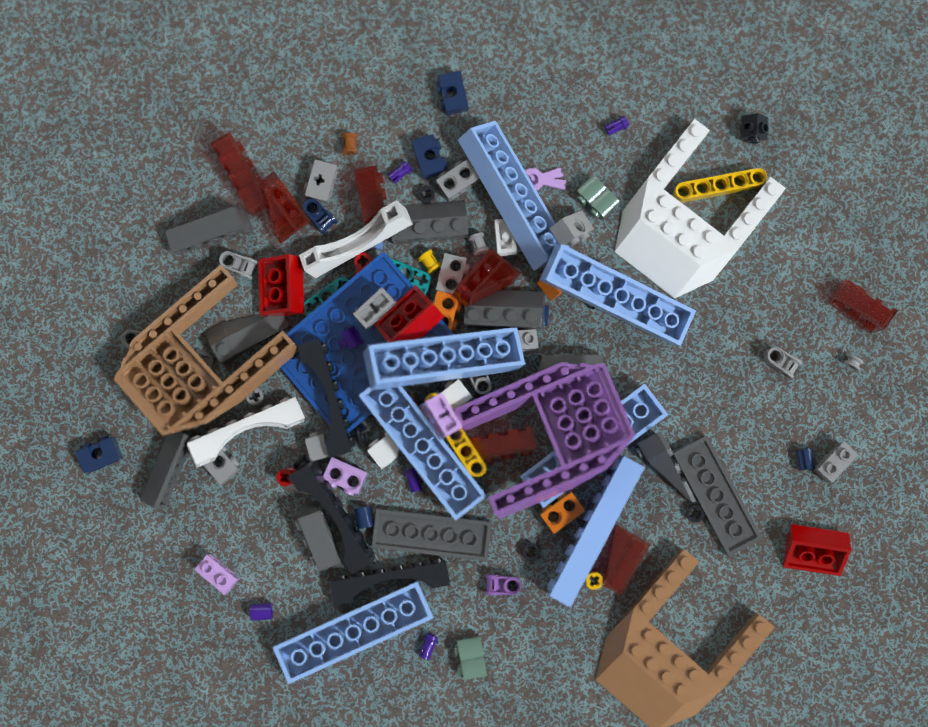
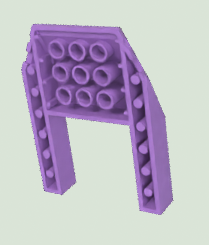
[454,362,636,519]

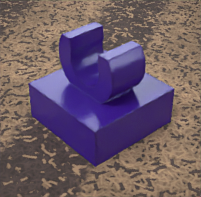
[337,326,364,350]

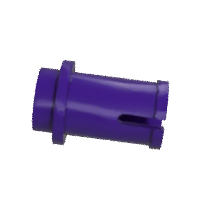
[604,116,629,136]
[388,161,413,184]
[404,468,423,493]
[418,633,438,660]

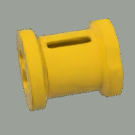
[417,249,442,275]
[584,571,603,590]

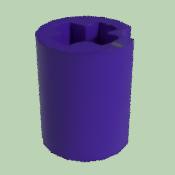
[250,603,273,621]

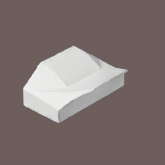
[495,219,522,257]

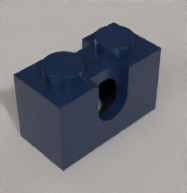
[436,70,469,116]
[411,134,447,180]
[75,435,124,474]

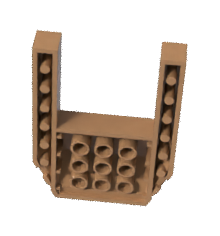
[114,265,299,436]
[595,548,775,727]

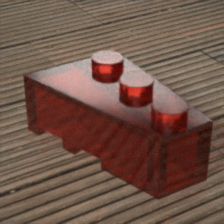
[354,165,388,226]
[258,171,311,244]
[452,249,521,307]
[828,279,899,333]
[603,525,650,596]

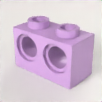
[421,393,463,440]
[323,457,368,496]
[194,554,240,595]

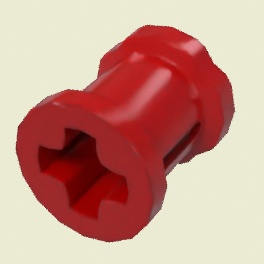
[276,467,297,487]

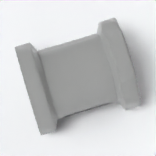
[467,232,489,256]

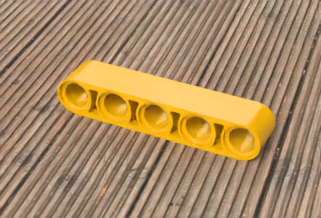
[673,168,767,203]
[425,393,487,477]

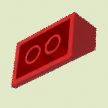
[258,254,305,316]
[373,285,445,343]
[783,524,852,576]

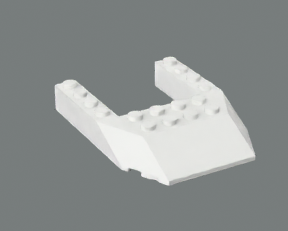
[614,119,786,299]

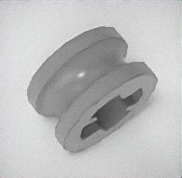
[843,354,864,371]
[246,388,264,405]

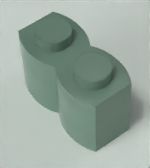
[576,175,620,220]
[454,636,487,680]

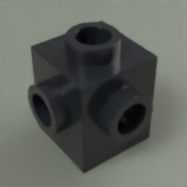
[740,113,769,144]

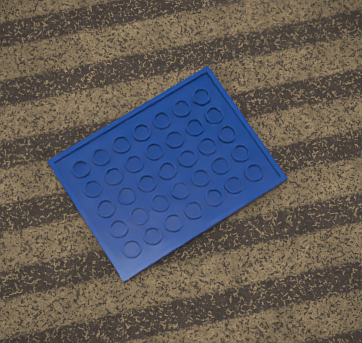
[280,251,454,433]

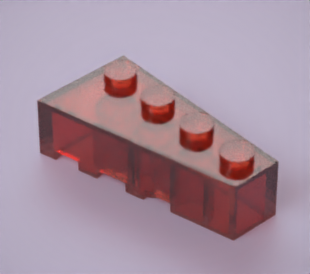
[210,132,272,216]
[459,426,537,467]

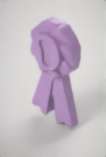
[525,168,566,191]

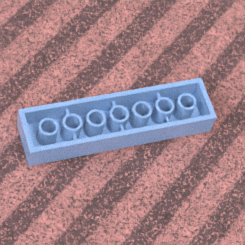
[458,121,570,271]
[539,244,696,346]
[363,327,525,390]
[519,384,668,508]
[359,386,487,521]
[546,456,645,607]
[273,581,434,684]

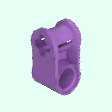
[484,574,522,595]

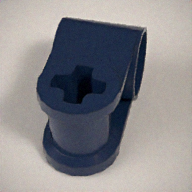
[303,199,338,235]

